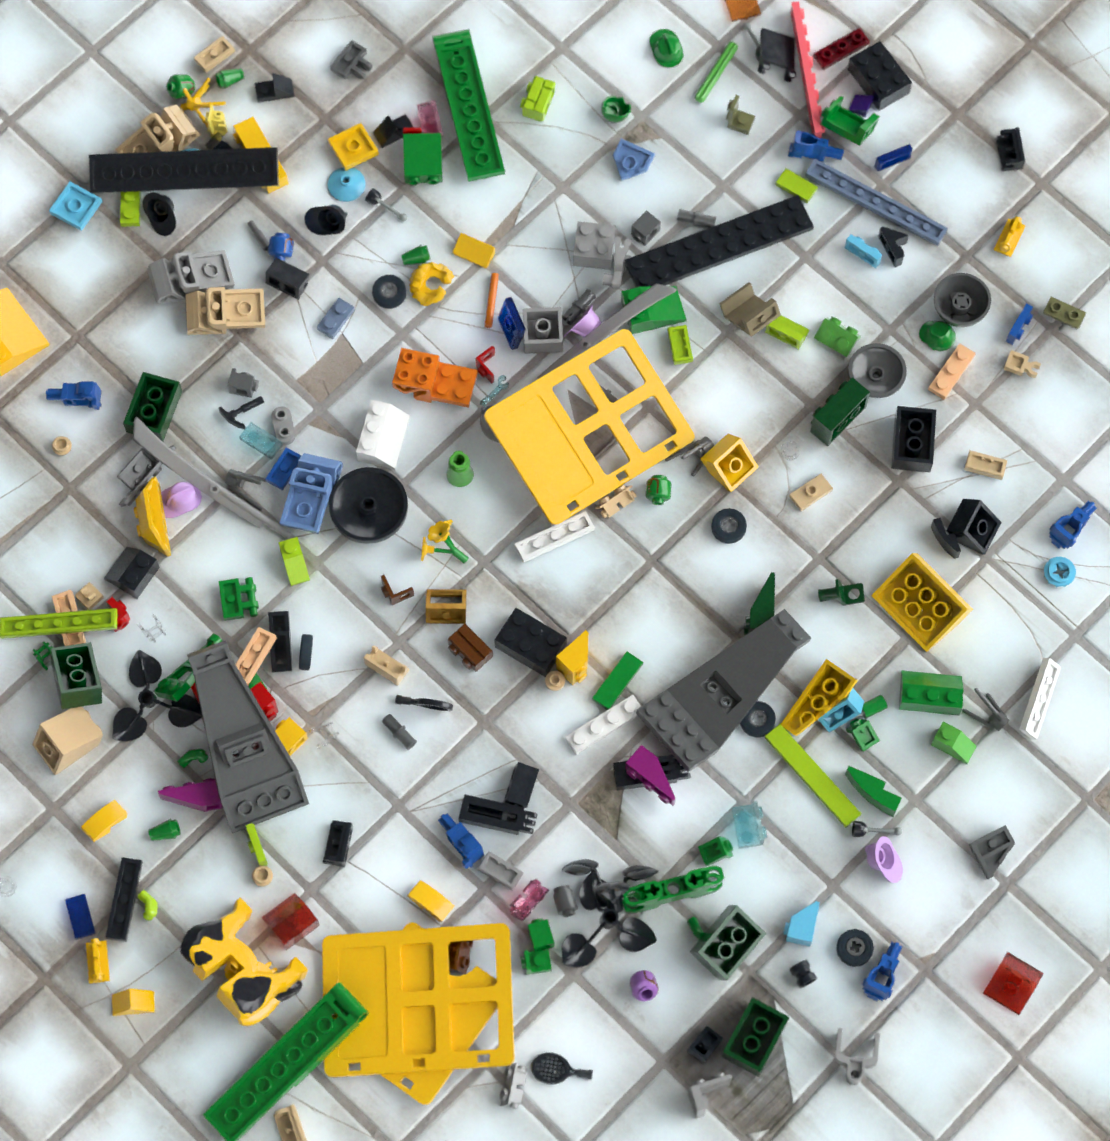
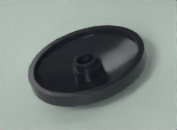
[329,467,408,544]

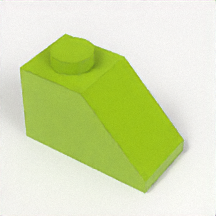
[278,537,310,586]

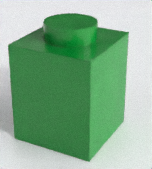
[528,918,555,951]

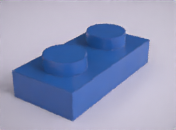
[1006,303,1033,345]
[265,447,302,490]

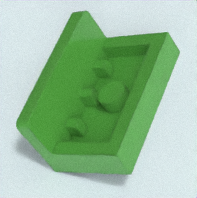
[814,316,861,357]

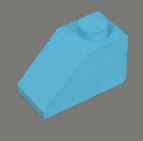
[818,688,864,733]
[783,901,820,947]

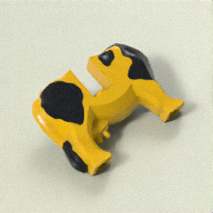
[180,897,308,1026]

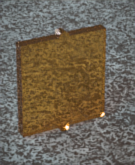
[725,0,761,22]

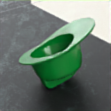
[649,29,684,68]

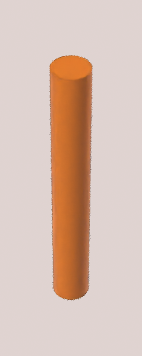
[485,273,499,328]

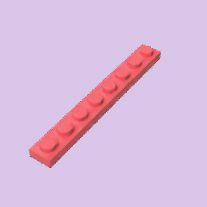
[790,1,825,138]

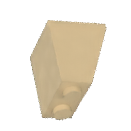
[32,707,103,775]

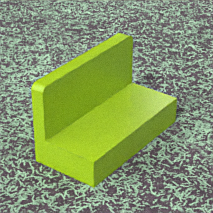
[765,315,809,349]

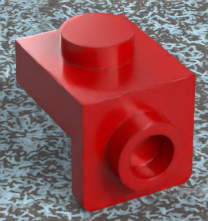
[106,597,131,632]

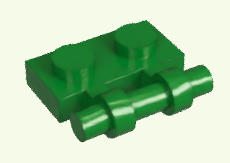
[219,577,259,621]

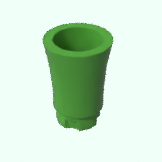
[446,451,474,487]

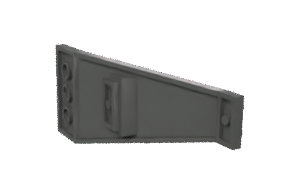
[636,609,811,772]
[187,640,309,834]

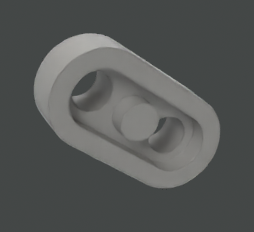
[272,406,295,445]

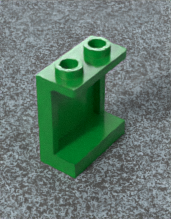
[820,96,880,146]
[403,133,443,185]

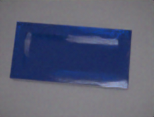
[874,144,913,172]
[65,894,96,940]

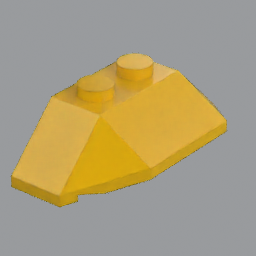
[134,477,171,557]

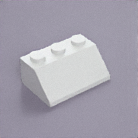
[356,399,410,470]

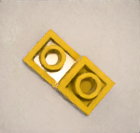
[81,800,127,842]
[407,880,454,922]

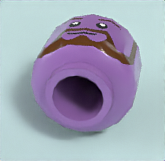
[629,970,659,1001]

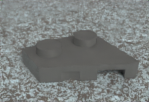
[969,825,1015,880]

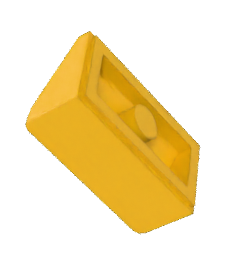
[453,233,495,269]

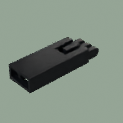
[613,755,691,791]
[458,794,538,835]

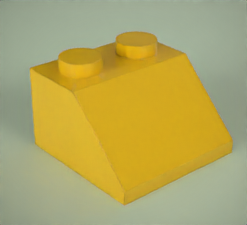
[700,434,758,492]
[556,630,589,685]

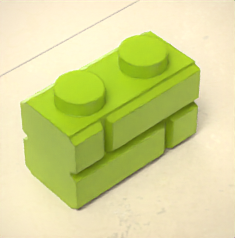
[520,76,556,122]

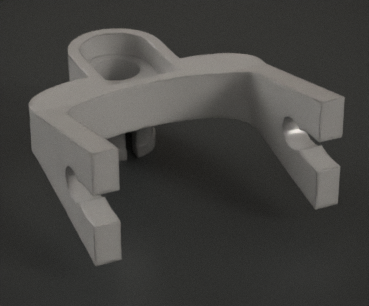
[602,237,632,289]
[835,1028,880,1085]

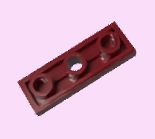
[813,27,870,70]

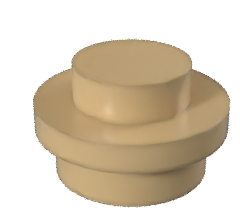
[52,436,72,455]
[252,866,273,887]

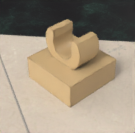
[75,582,104,610]

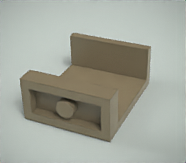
[719,282,781,337]

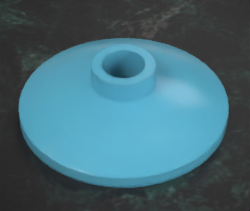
[328,167,366,202]

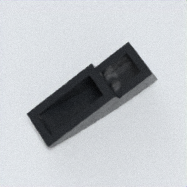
[268,611,292,672]

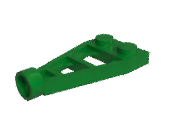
[154,633,223,701]

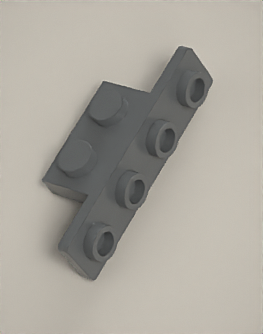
[117,445,176,507]

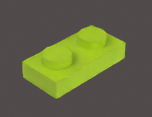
[120,191,141,227]

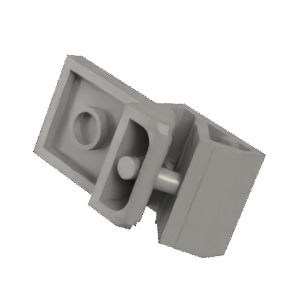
[147,250,235,304]

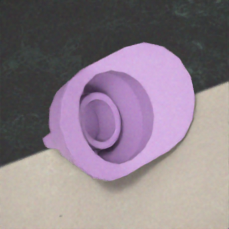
[563,305,601,338]
[161,482,202,518]
[865,836,903,883]

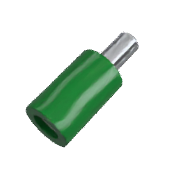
[851,695,888,721]

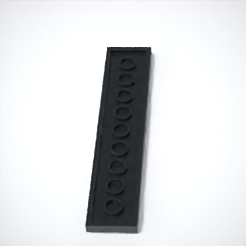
[89,147,279,193]
[624,195,814,287]

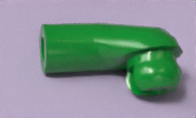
[177,748,208,768]
[687,917,706,940]

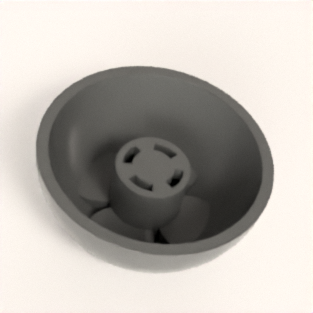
[934,273,991,328]

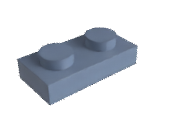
[317,298,355,339]

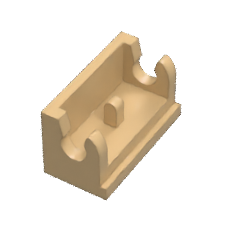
[364,645,409,686]
[274,1104,307,1141]

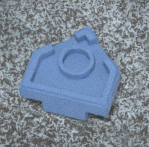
[613,139,655,181]

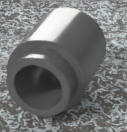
[553,885,578,917]

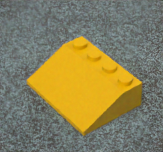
[0,287,50,376]
[871,553,973,652]

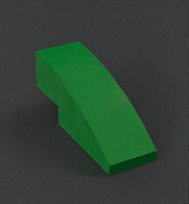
[845,766,902,817]

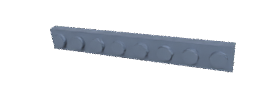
[805,159,948,246]

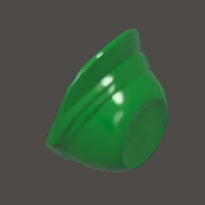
[919,321,956,351]

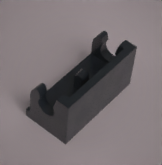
[996,127,1025,171]
[265,258,310,300]
[503,762,539,808]
[323,820,353,867]

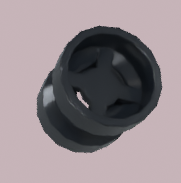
[789,960,817,988]

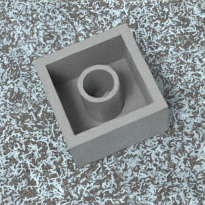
[573,221,616,270]
[523,307,563,353]

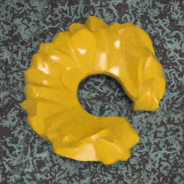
[409,262,454,306]

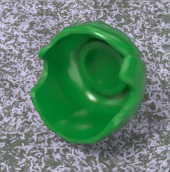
[601,96,631,123]

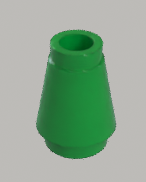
[215,68,244,88]
[401,245,431,265]
[148,819,181,841]

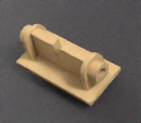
[595,484,637,519]

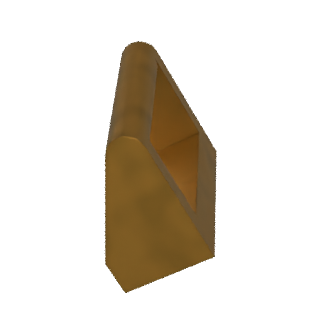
[426,589,467,624]

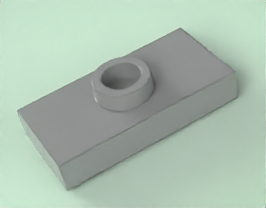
[478,851,524,891]

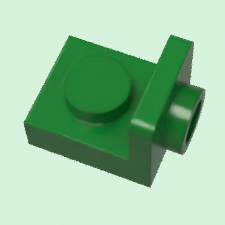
[846,718,880,751]
[698,837,733,866]
[521,949,552,975]

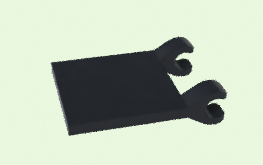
[758,28,796,83]

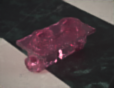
[509,878,549,921]

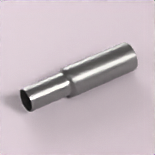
[248,221,269,251]

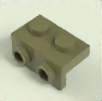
[1043,297,1086,329]

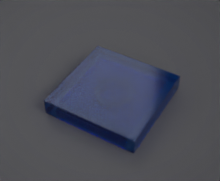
[497,297,526,350]

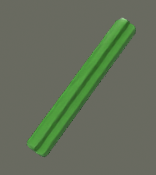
[695,41,738,103]

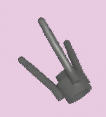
[665,436,714,476]
[225,469,266,511]
[962,688,1010,731]

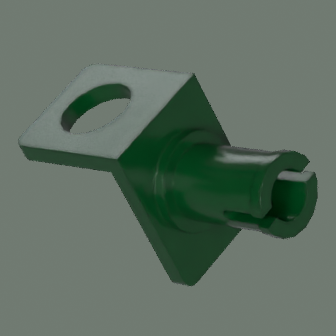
[818,579,865,606]

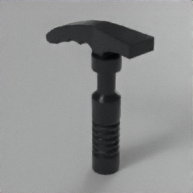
[219,396,264,430]

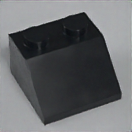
[946,499,1002,555]
[104,547,160,599]

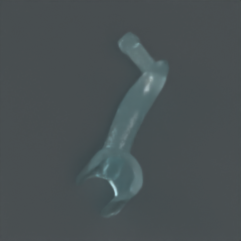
[480,375,509,407]

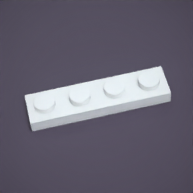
[515,511,595,563]
[1019,658,1061,739]
[565,695,641,755]

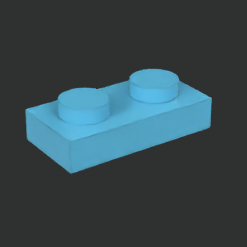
[845,234,882,268]

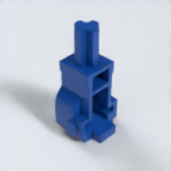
[788,130,844,162]
[46,381,102,410]
[1049,501,1097,549]
[438,813,484,869]
[862,942,902,1002]

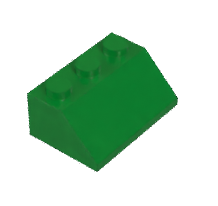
[899,670,964,715]

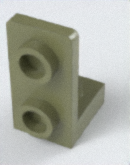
[726,94,755,135]

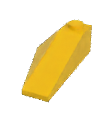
[781,659,858,736]

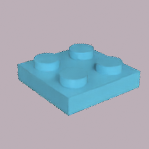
[49,182,103,231]

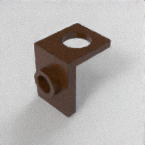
[381,575,414,605]

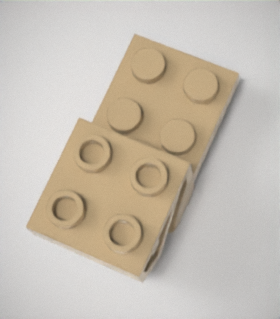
[115,105,201,154]
[186,287,265,335]

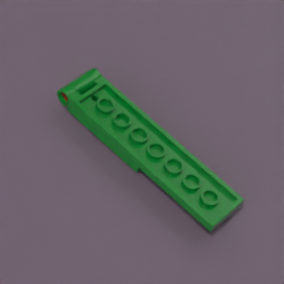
[432,29,505,182]
[203,982,369,1141]

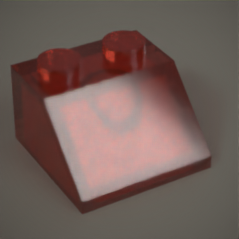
[262,893,320,951]
[983,952,1044,1015]

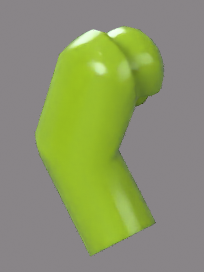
[137,890,158,921]

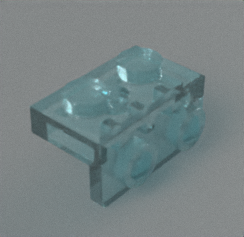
[732,801,767,849]

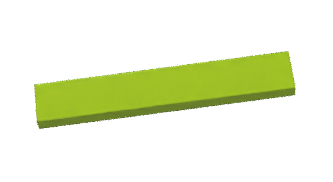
[0,608,117,639]
[765,724,862,828]

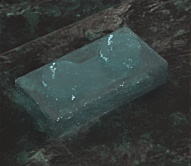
[239,422,283,460]

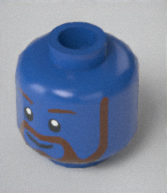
[268,233,294,261]

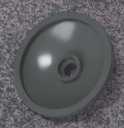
[848,343,907,398]

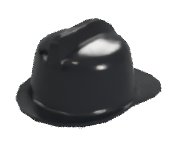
[142,192,176,236]
[304,204,348,235]

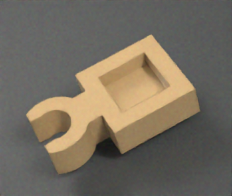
[1004,350,1041,378]

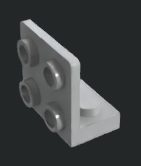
[688,1073,732,1118]

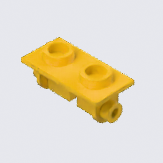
[993,216,1025,257]
[86,938,110,984]

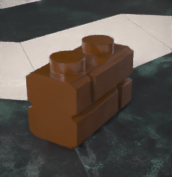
[448,624,493,672]

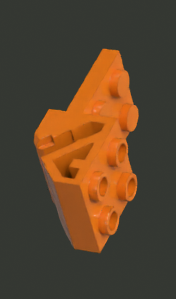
[392,348,478,408]

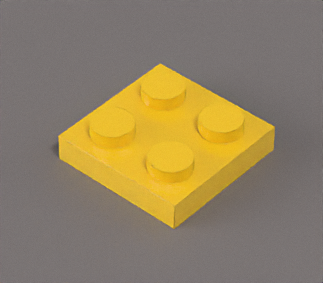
[328,123,379,170]

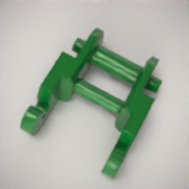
[33,641,53,671]

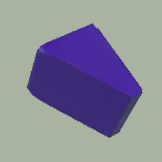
[849,94,874,117]

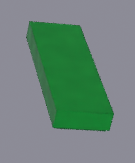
[592,651,643,710]

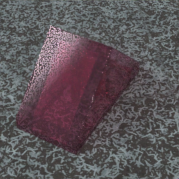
[417,100,444,137]

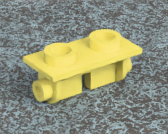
[205,105,228,139]

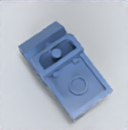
[280,453,343,534]

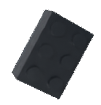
[847,41,912,111]
[891,406,936,473]
[494,608,567,677]

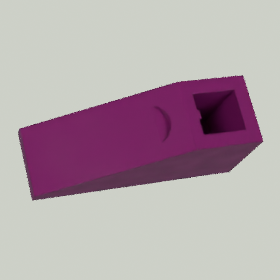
[625,745,676,806]
[158,778,223,812]

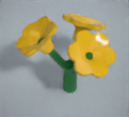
[421,519,469,563]

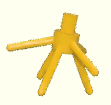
[180,78,226,127]

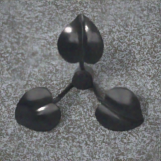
[112,650,202,741]
[562,859,659,913]
[562,872,657,968]

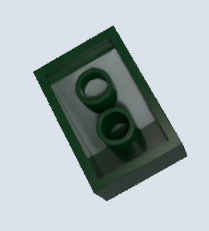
[744,572,775,635]

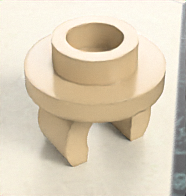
[545,671,565,691]

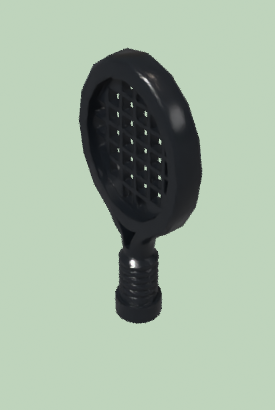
[395,695,453,711]
[531,1053,593,1085]

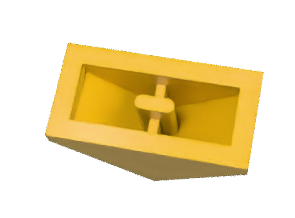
[112,988,155,1016]

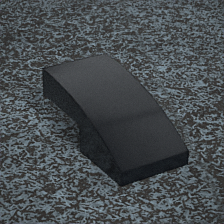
[931,517,961,559]

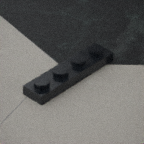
[105,857,143,942]

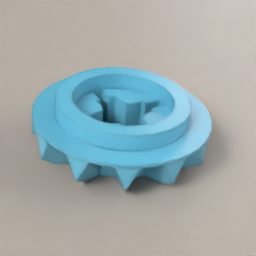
[1044,557,1076,587]

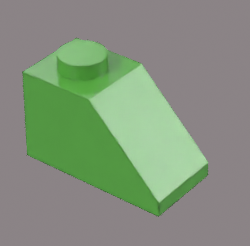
[931,721,977,764]

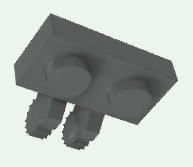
[330,40,373,80]

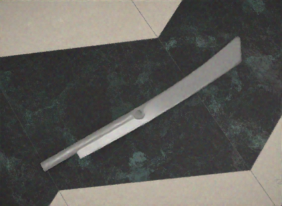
[537,283,677,379]
[133,417,292,539]

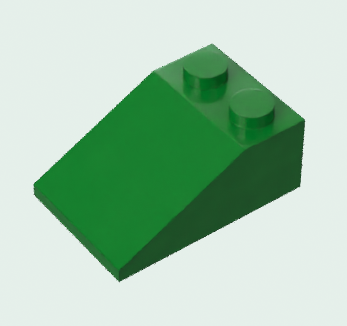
[621,286,687,334]

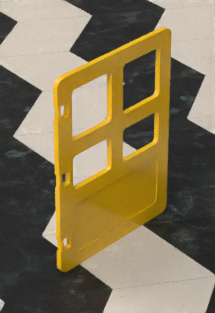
[484,329,695,525]
[322,923,515,1078]

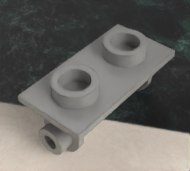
[500,1063,527,1109]

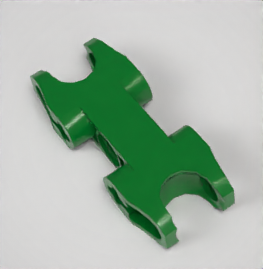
[622,866,724,914]

